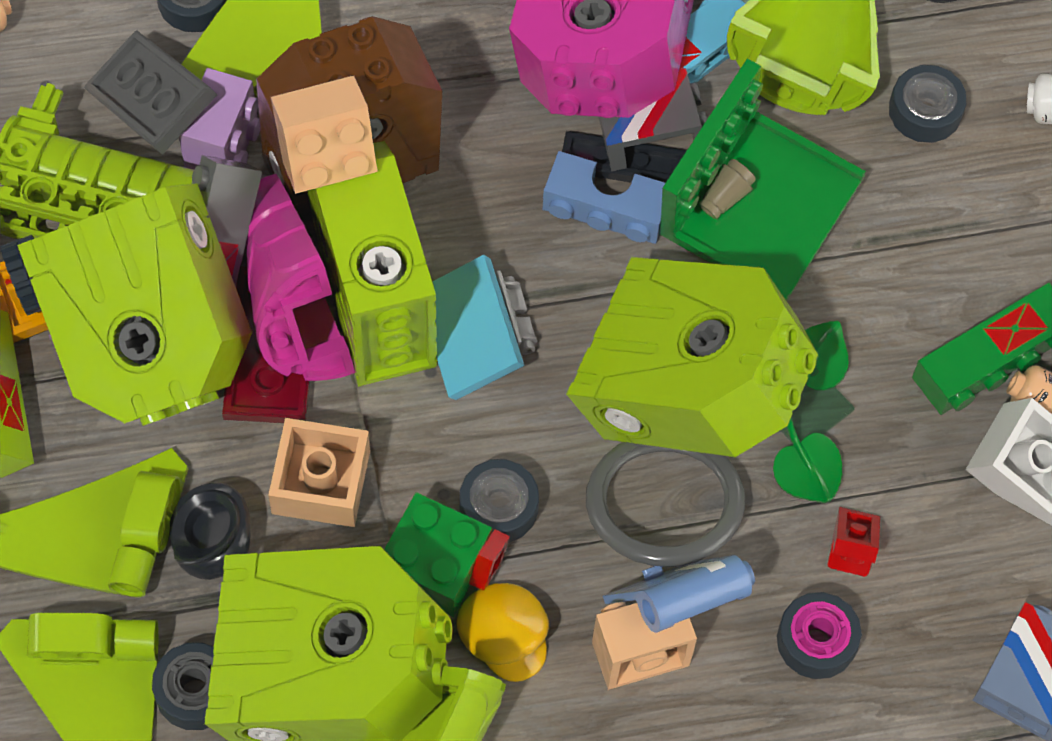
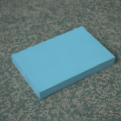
[432,255,525,400]

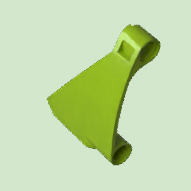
[181,0,322,98]
[0,448,188,597]
[0,613,159,741]

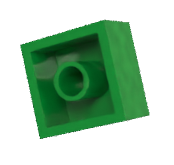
[384,492,492,617]

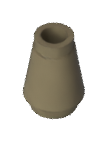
[698,159,756,220]

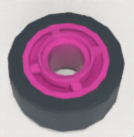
[776,592,862,679]

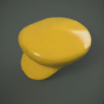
[456,583,549,682]

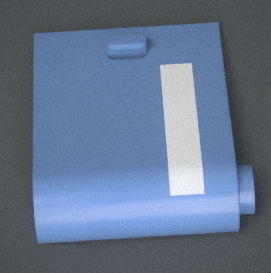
[603,555,755,633]

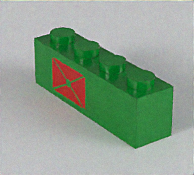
[912,283,1052,415]

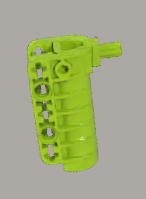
[0,83,194,239]

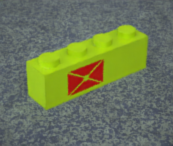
[0,310,34,478]

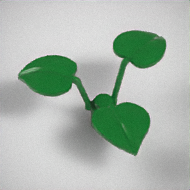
[773,321,849,503]

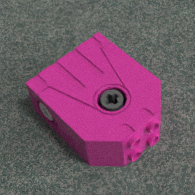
[509,0,694,118]

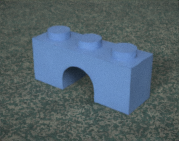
[542,151,665,244]

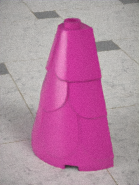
[246,173,355,381]

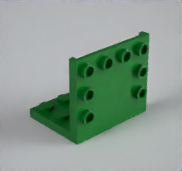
[660,58,866,301]

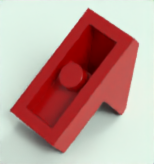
[827,507,880,577]

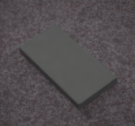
[84,30,217,155]

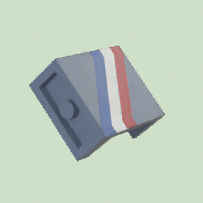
[972,602,1052,741]

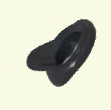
[169,483,251,580]

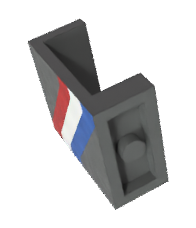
[599,68,707,171]

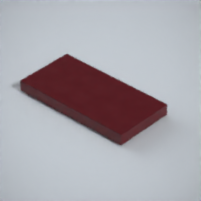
[222,266,310,423]

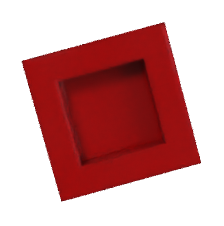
[469,529,510,591]

